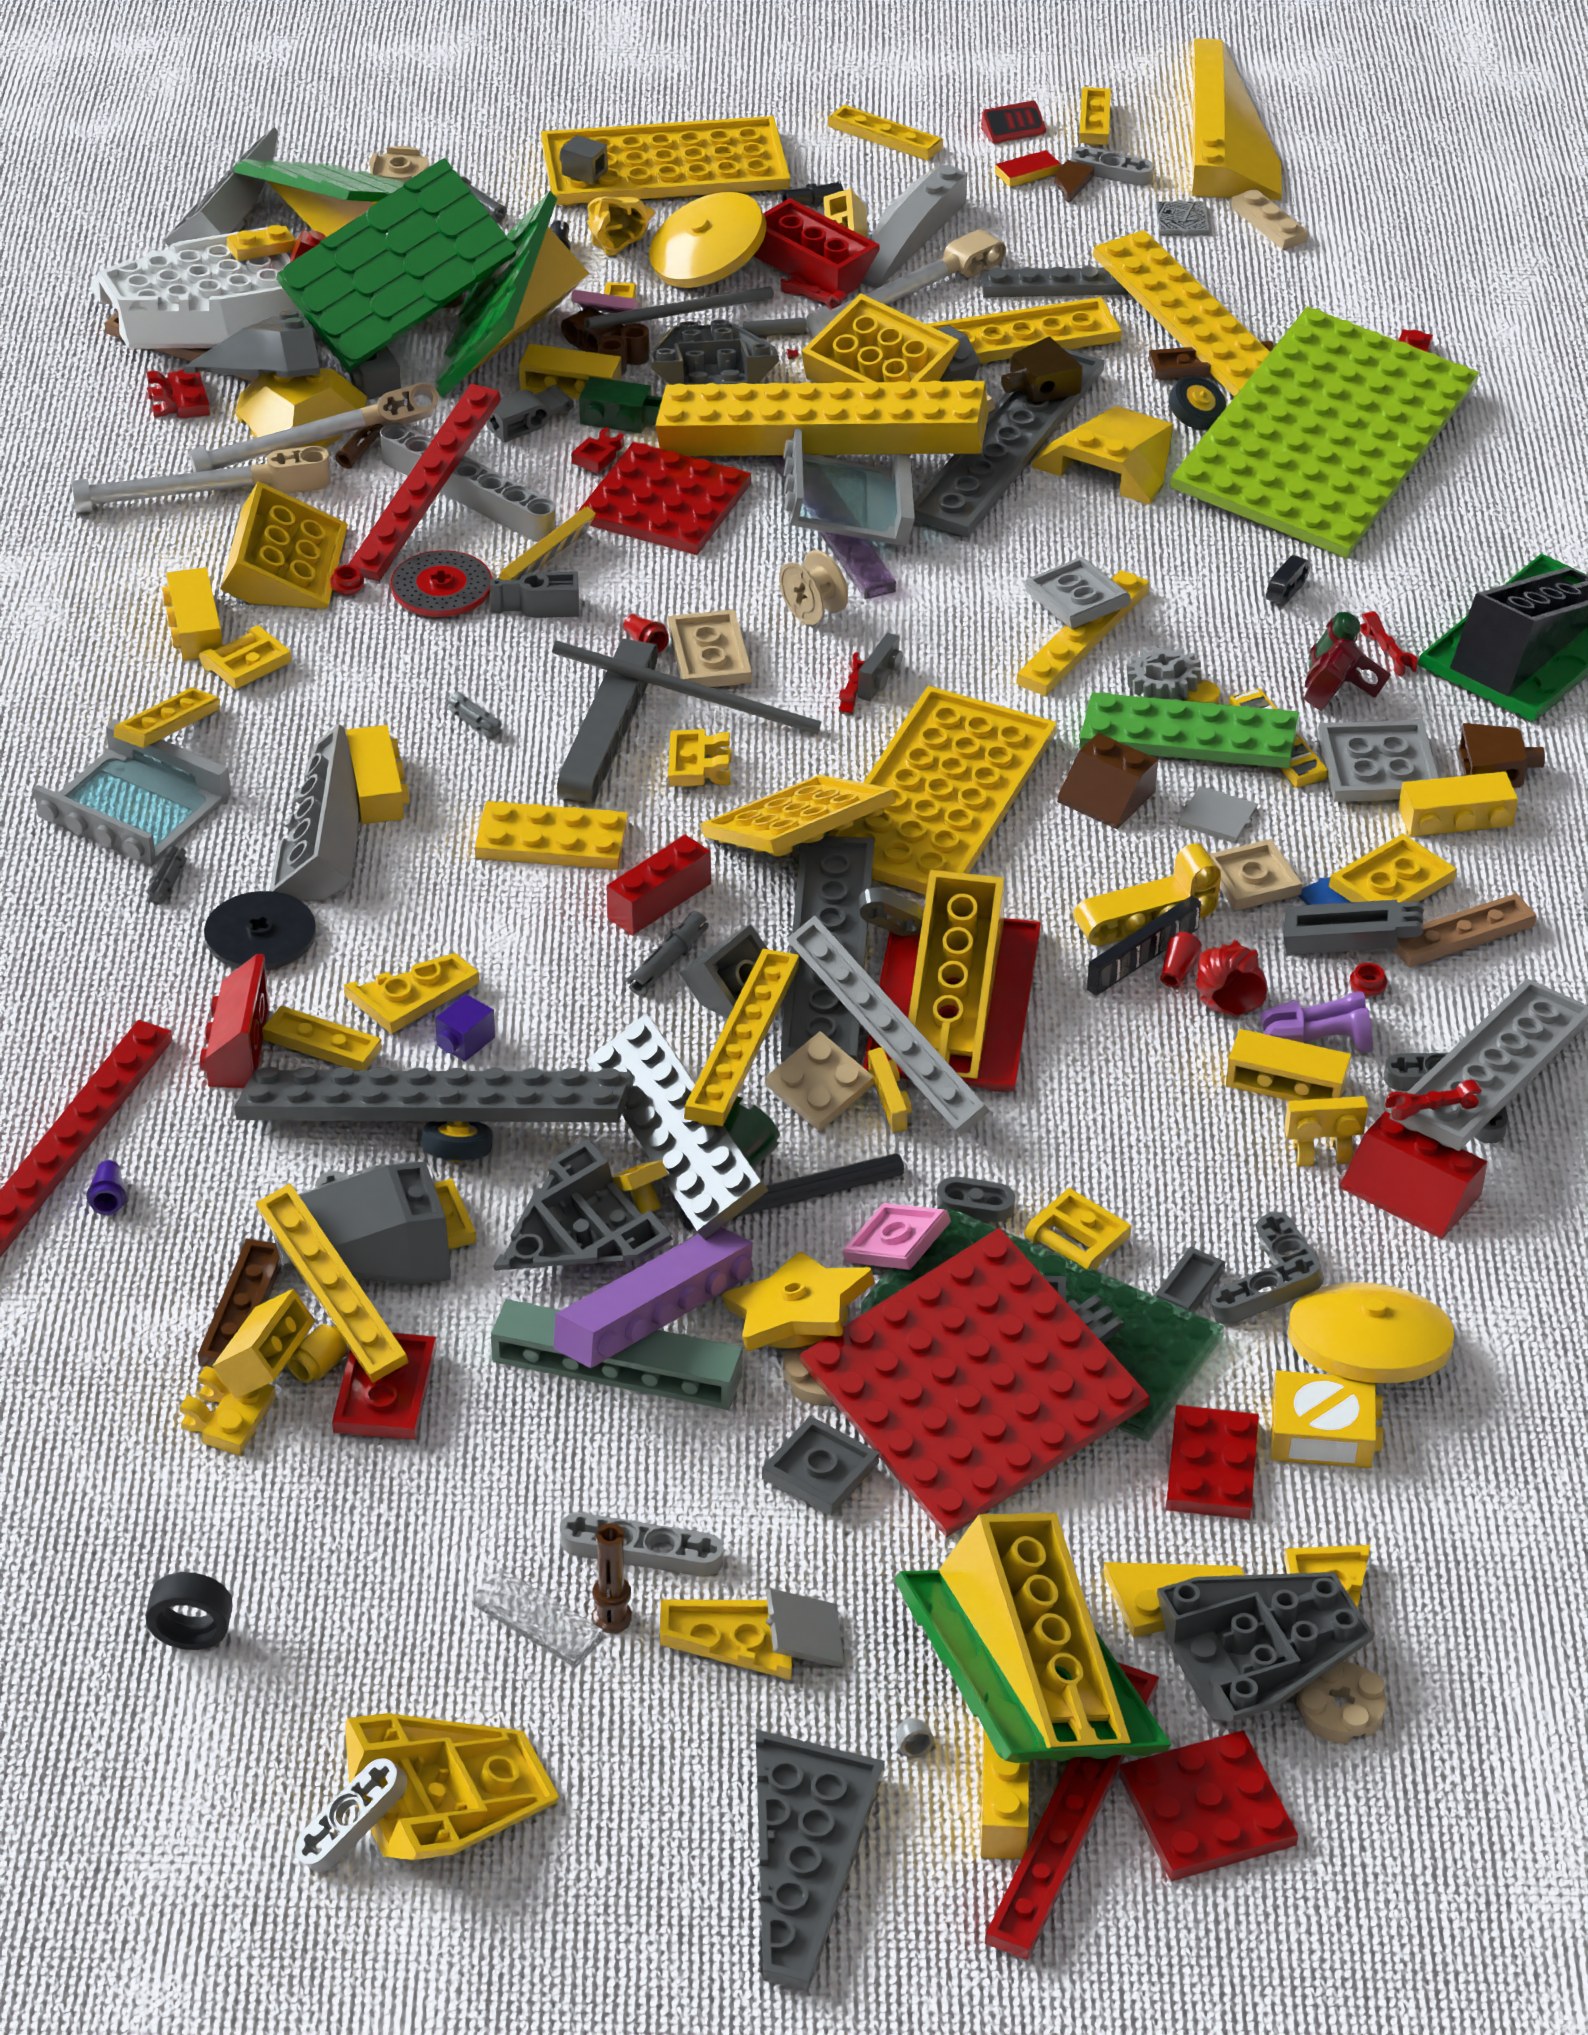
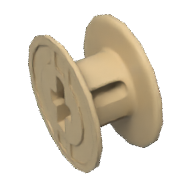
[779,549,848,625]

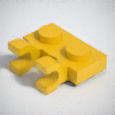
[668,729,732,787]
[1284,1096,1368,1167]
[180,1366,276,1456]

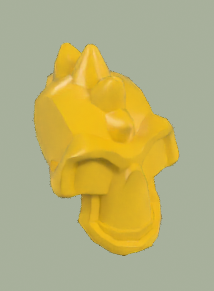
[587,196,655,256]

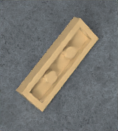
[1231,189,1308,250]

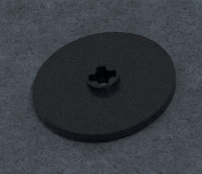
[204,891,316,970]

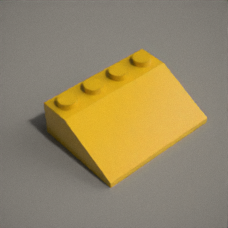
[801,293,960,383]
[220,481,348,609]

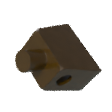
[1001,336,1083,403]

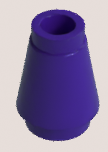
[86,1160,126,1215]

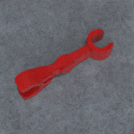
[780,273,847,310]
[1360,611,1418,676]
[838,652,866,714]
[1385,1079,1482,1121]

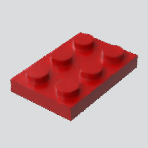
[332,1332,437,1440]
[1166,1405,1259,1520]

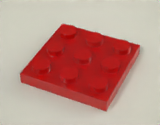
[1119,1730,1298,1882]

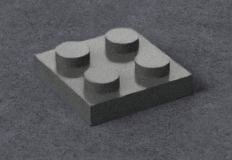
[762,1416,879,1516]

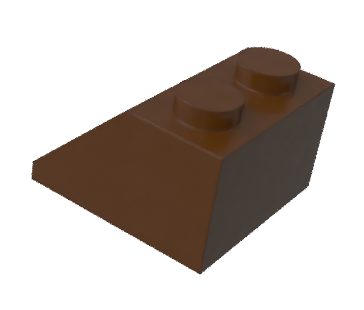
[1057,733,1158,829]

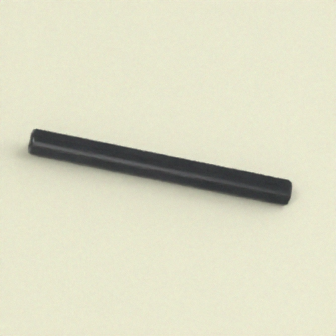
[679,1153,904,1229]

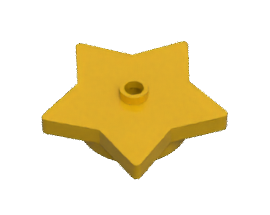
[722,1252,875,1351]

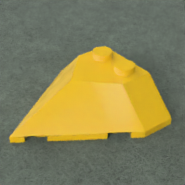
[236,368,367,449]

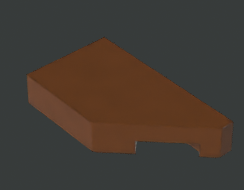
[1054,160,1095,202]

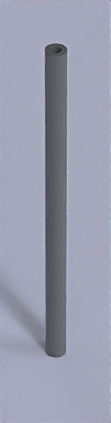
[584,286,774,331]

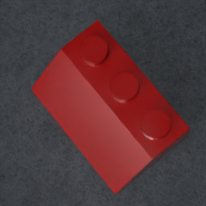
[200,954,270,1088]
[1340,1111,1488,1239]

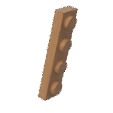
[1393,893,1537,968]

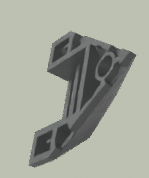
[184,310,320,377]
[493,1138,673,1271]

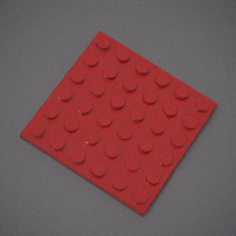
[799,1227,1149,1538]

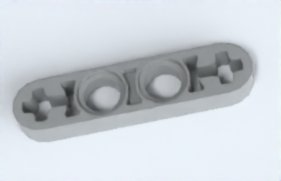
[560,1512,723,1576]

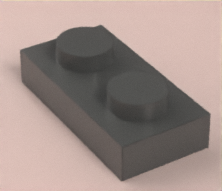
[858,632,903,702]

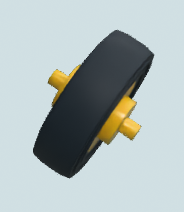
[1169,375,1226,430]
[422,1121,493,1162]

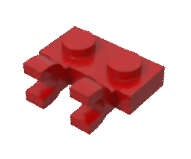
[146,369,210,418]

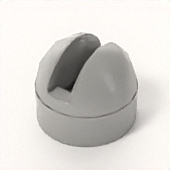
[895,1718,934,1758]

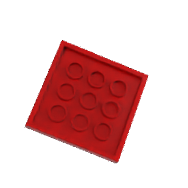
[577,442,751,555]

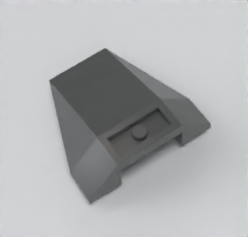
[649,320,779,385]
[272,1161,451,1285]
[1157,1572,1374,1722]

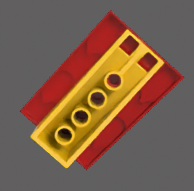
[863,870,1041,1092]

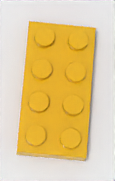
[474,801,628,870]

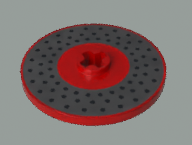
[391,550,492,617]

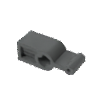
[486,385,574,443]
[490,571,579,618]

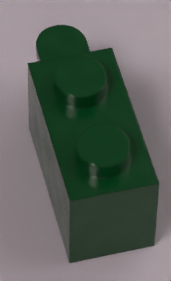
[579,376,663,434]

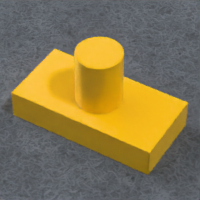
[612,1160,668,1214]

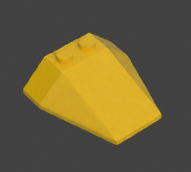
[1031,405,1174,504]
[345,1713,559,1860]

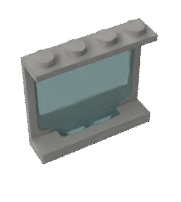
[783,428,915,547]
[34,719,231,866]

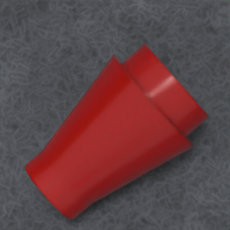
[623,614,669,653]
[1160,932,1202,988]

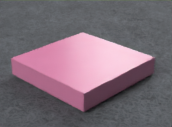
[571,289,641,313]
[842,1203,951,1270]

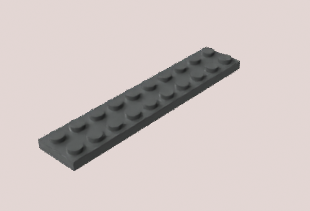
[914,348,1104,538]
[234,1067,633,1123]

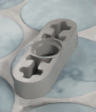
[1070,147,1154,185]
[295,1758,407,1872]

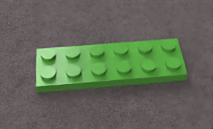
[1080,692,1299,768]

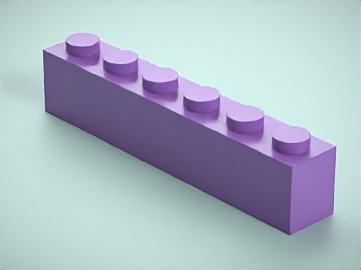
[553,1227,753,1368]

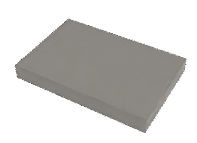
[1024,557,1131,629]

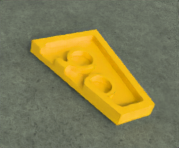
[1103,1562,1245,1638]

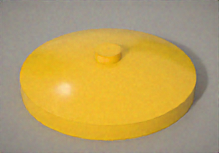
[649,192,767,288]
[1288,1282,1454,1383]

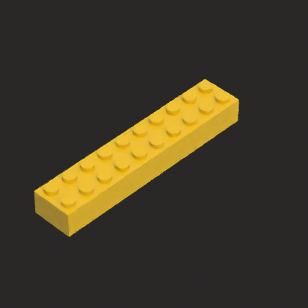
[655,380,989,456]

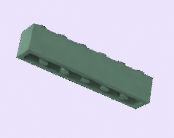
[491,1299,743,1410]

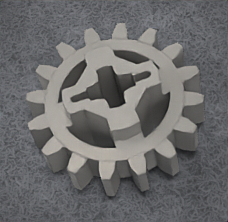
[1127,645,1202,700]

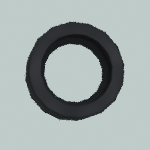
[145,1572,233,1650]

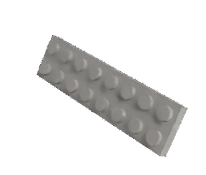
[1390,978,1588,1151]

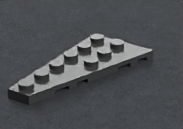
[755,1729,885,1992]

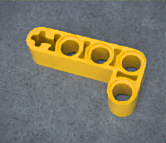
[1073,843,1221,946]

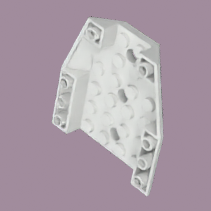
[91,227,317,349]

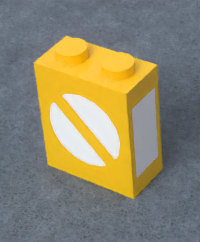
[1271,1370,1383,1468]

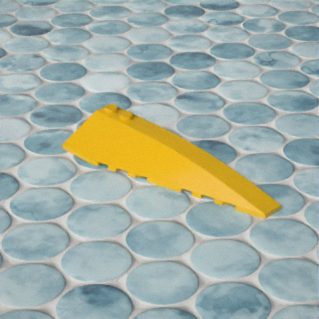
[1192,38,1282,200]

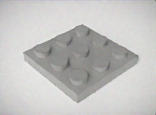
[1318,720,1439,802]

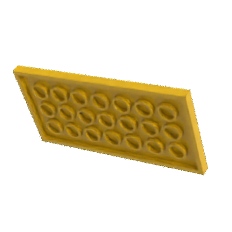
[541,116,790,206]
[828,686,1057,895]

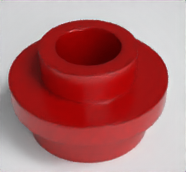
[330,565,364,595]
[1349,963,1387,997]

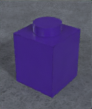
[435,994,495,1062]

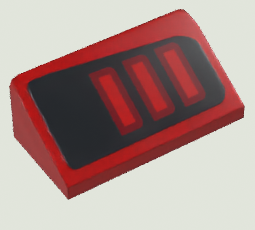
[981,100,1046,144]

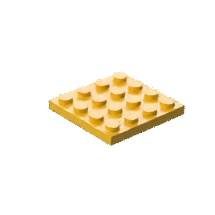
[701,774,896,856]

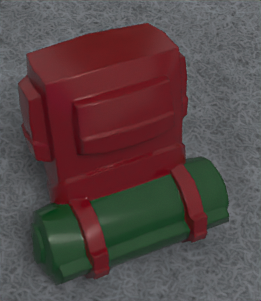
[1304,612,1391,711]

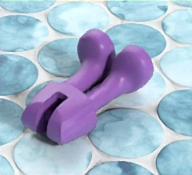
[1260,991,1373,1053]

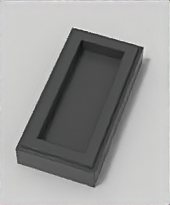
[1152,1246,1226,1321]

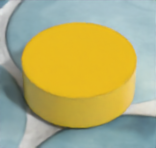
[1184,680,1220,704]

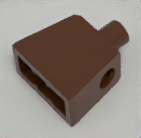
[1459,723,1545,788]

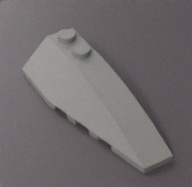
[163,127,278,246]
[861,164,968,288]
[269,724,358,900]

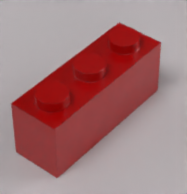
[606,834,711,936]

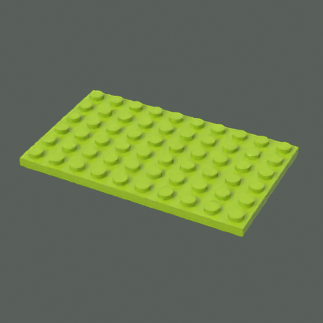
[1169,306,1479,559]

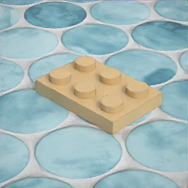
[667,609,752,687]

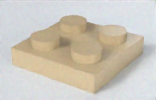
[1209,839,1302,911]
[765,1031,874,1132]

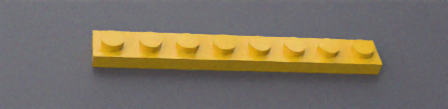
[684,948,799,1126]

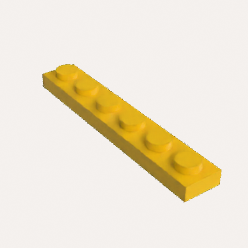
[1016,570,1150,696]
[255,1183,409,1383]

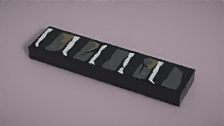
[1087,896,1201,996]

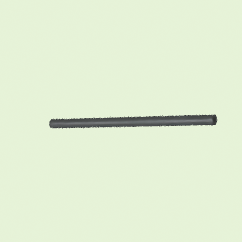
[552,640,822,735]

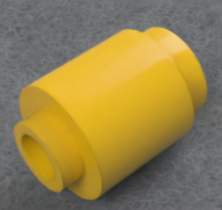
[287,1324,348,1383]

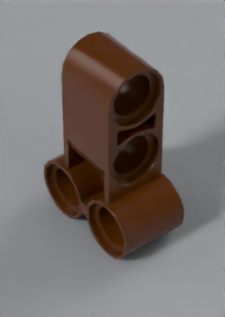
[561,307,650,375]

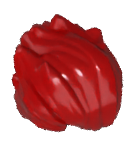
[1195,940,1268,1016]

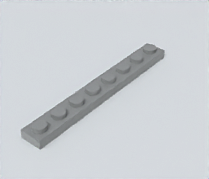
[786,915,990,1137]

